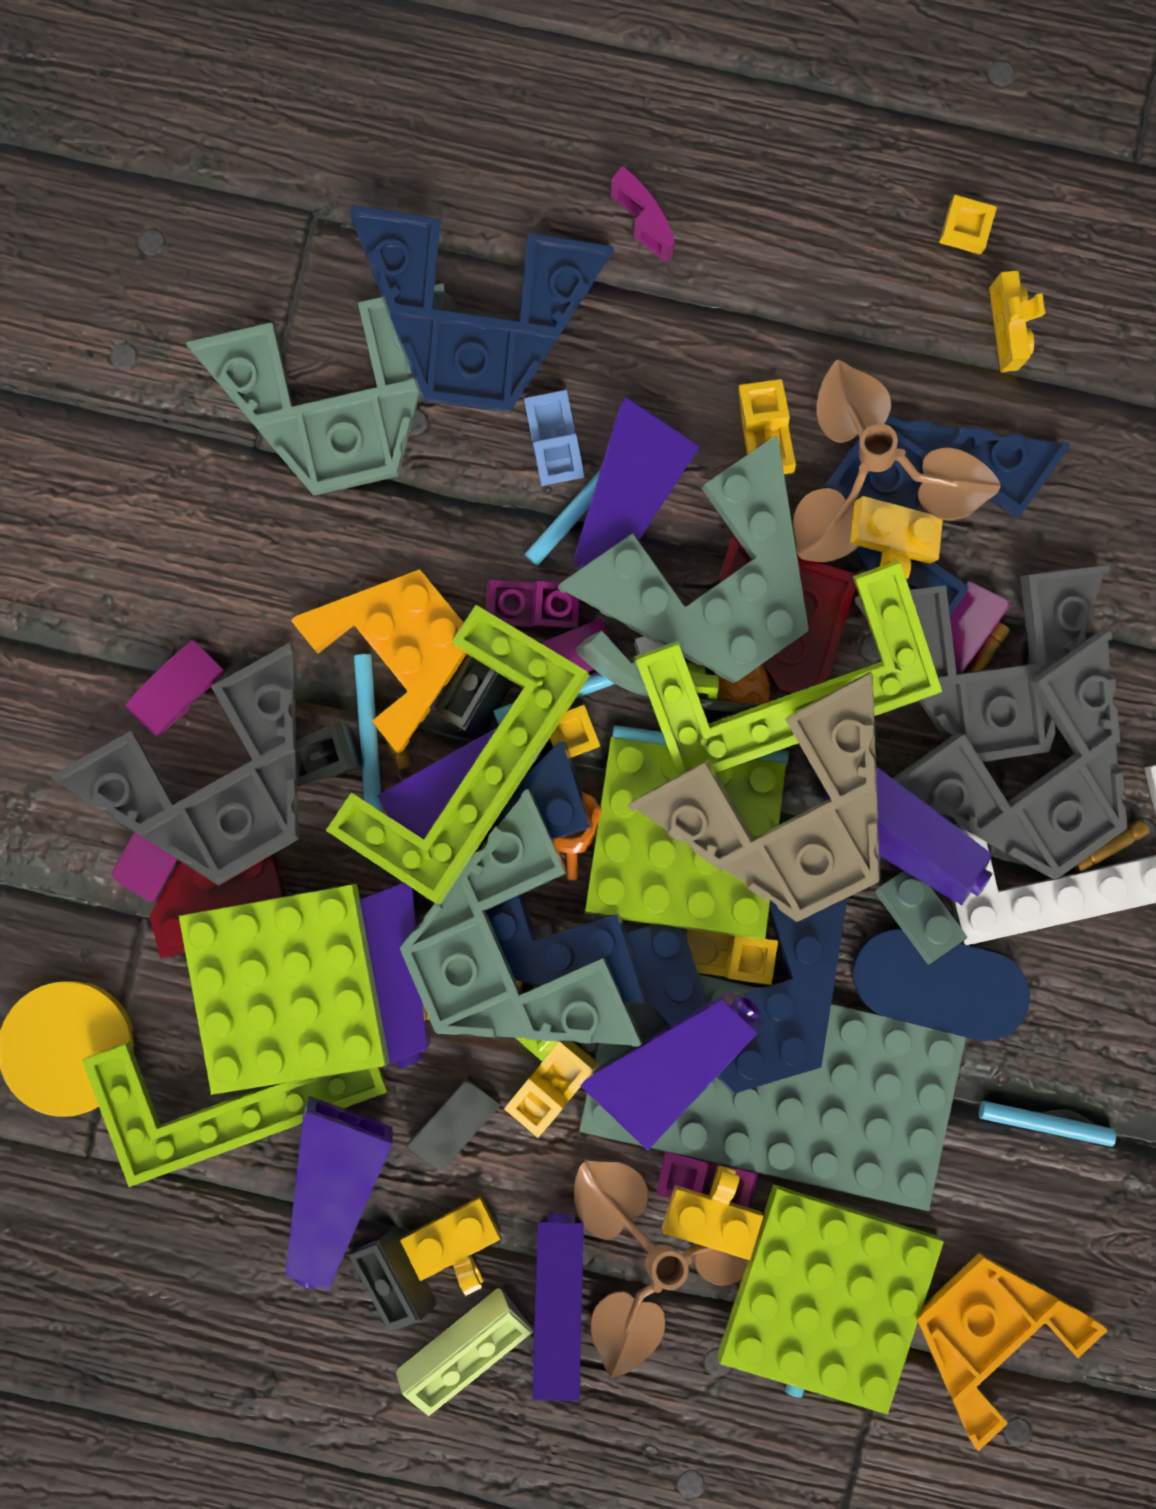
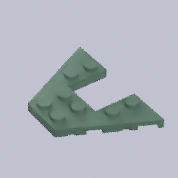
[186,283,446,496]
[558,436,809,684]
[400,789,643,1047]

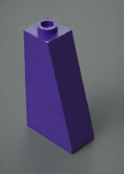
[573,397,700,572]
[377,728,541,839]
[824,767,993,906]
[360,883,431,1069]
[580,990,765,1151]
[285,1096,393,1291]
[532,1213,584,1401]

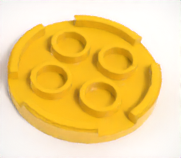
[0,981,134,1117]

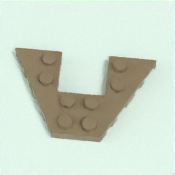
[628,671,880,922]

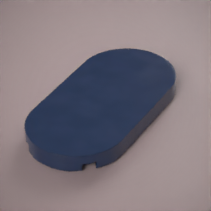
[851,929,1030,1041]

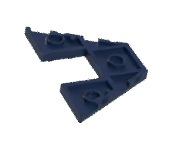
[350,205,614,413]
[823,416,1071,615]
[430,742,648,1004]
[627,898,847,1094]

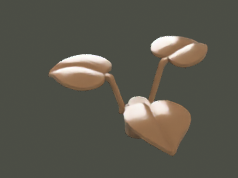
[793,360,1001,562]
[574,1160,748,1378]

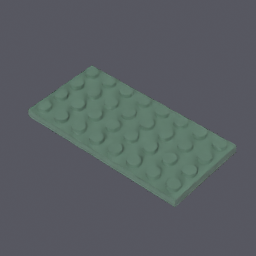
[579,973,966,1211]

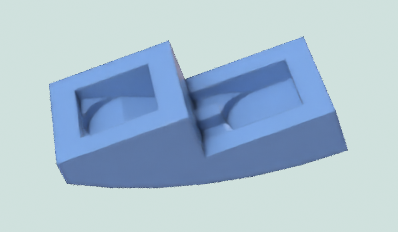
[524,390,584,486]

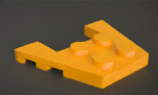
[291,569,467,754]
[916,1253,1108,1451]

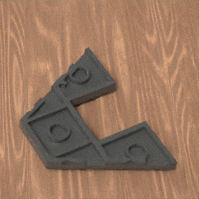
[855,565,1110,762]
[892,630,1127,879]
[50,643,299,885]

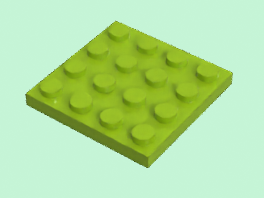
[585,737,786,941]
[179,884,390,1095]
[716,1184,944,1415]

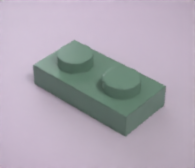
[875,871,968,965]

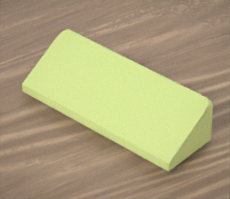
[396,1288,534,1416]

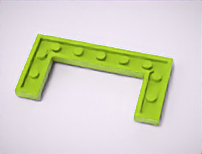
[635,560,942,775]
[326,605,590,905]
[82,1041,388,1187]

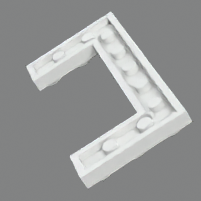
[950,765,1156,945]

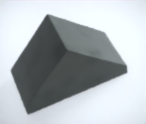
[296,722,362,787]

